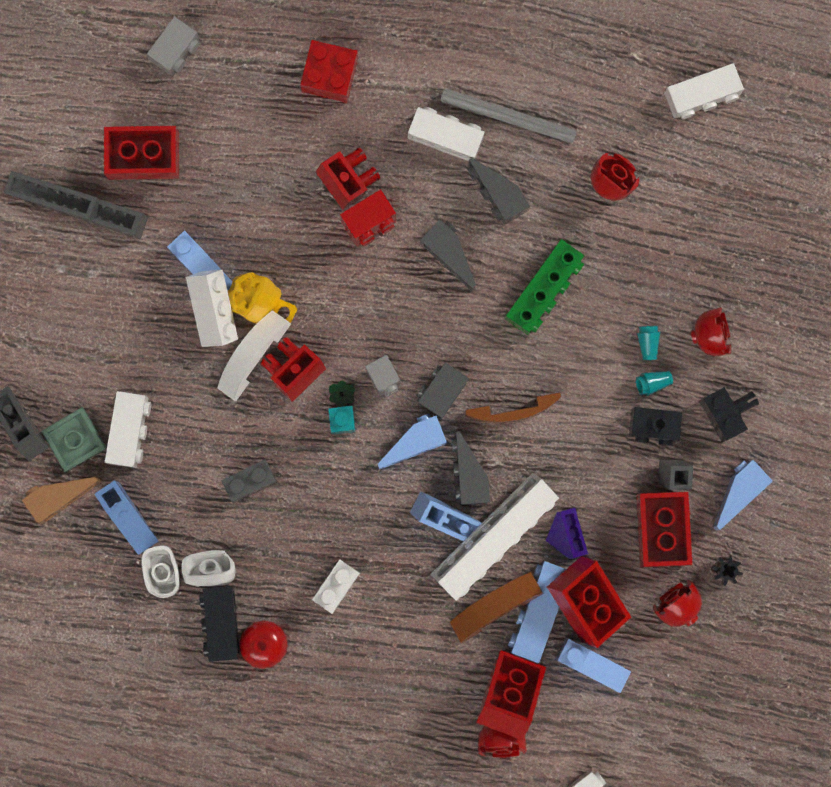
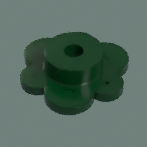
[329,381,355,407]

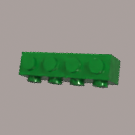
[505,239,585,335]

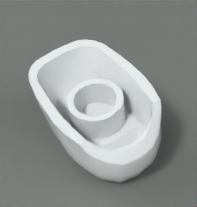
[142,545,180,598]
[182,550,236,587]

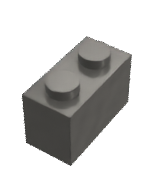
[417,362,469,420]
[221,459,277,503]

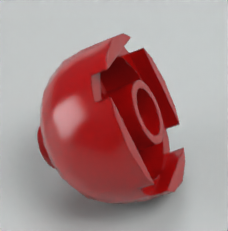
[590,153,640,201]
[691,307,732,356]
[653,580,702,627]
[239,620,288,669]
[478,726,526,758]

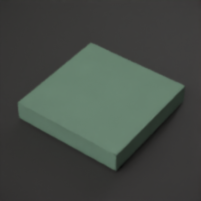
[41,407,107,473]

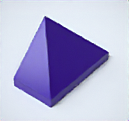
[546,508,588,559]

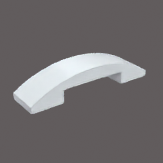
[217,310,291,401]

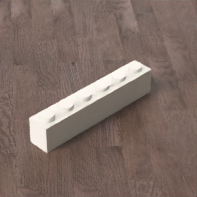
[430,473,559,601]

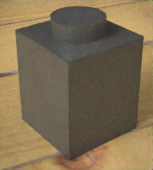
[658,460,693,490]

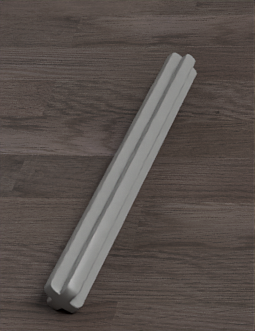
[441,89,576,143]

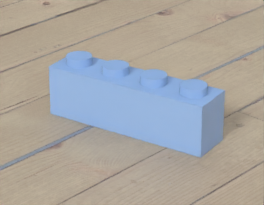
[508,561,566,663]

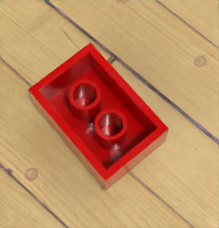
[104,126,179,180]
[636,492,693,567]
[547,556,631,648]
[476,650,546,740]

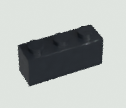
[199,586,240,662]

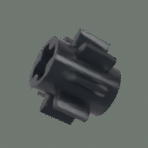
[711,556,743,586]

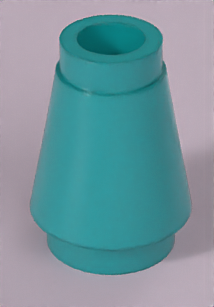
[637,326,661,360]
[636,371,673,396]

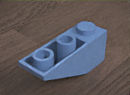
[94,480,159,555]

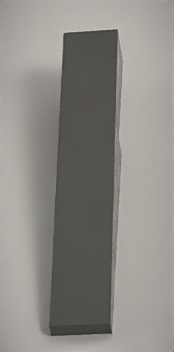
[3,171,148,240]

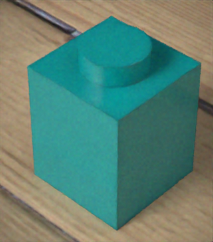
[328,406,356,435]

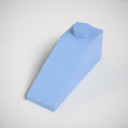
[167,230,232,291]
[378,414,447,470]
[713,460,773,531]
[409,491,482,541]
[556,638,631,693]

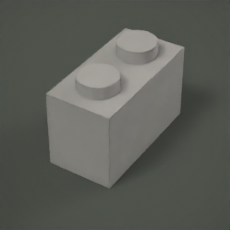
[147,17,200,77]
[365,355,401,397]

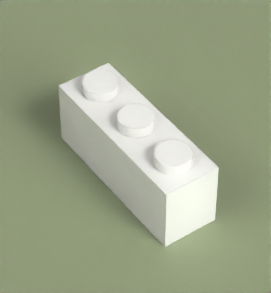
[664,63,744,119]
[408,107,485,161]
[186,269,238,347]
[105,391,151,468]

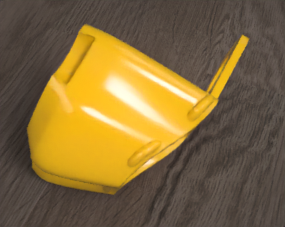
[228,272,297,324]

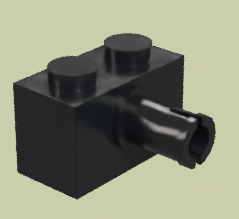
[699,387,759,442]
[629,407,682,446]

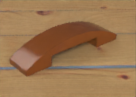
[465,392,561,424]
[450,572,543,643]

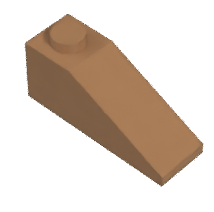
[22,477,102,524]

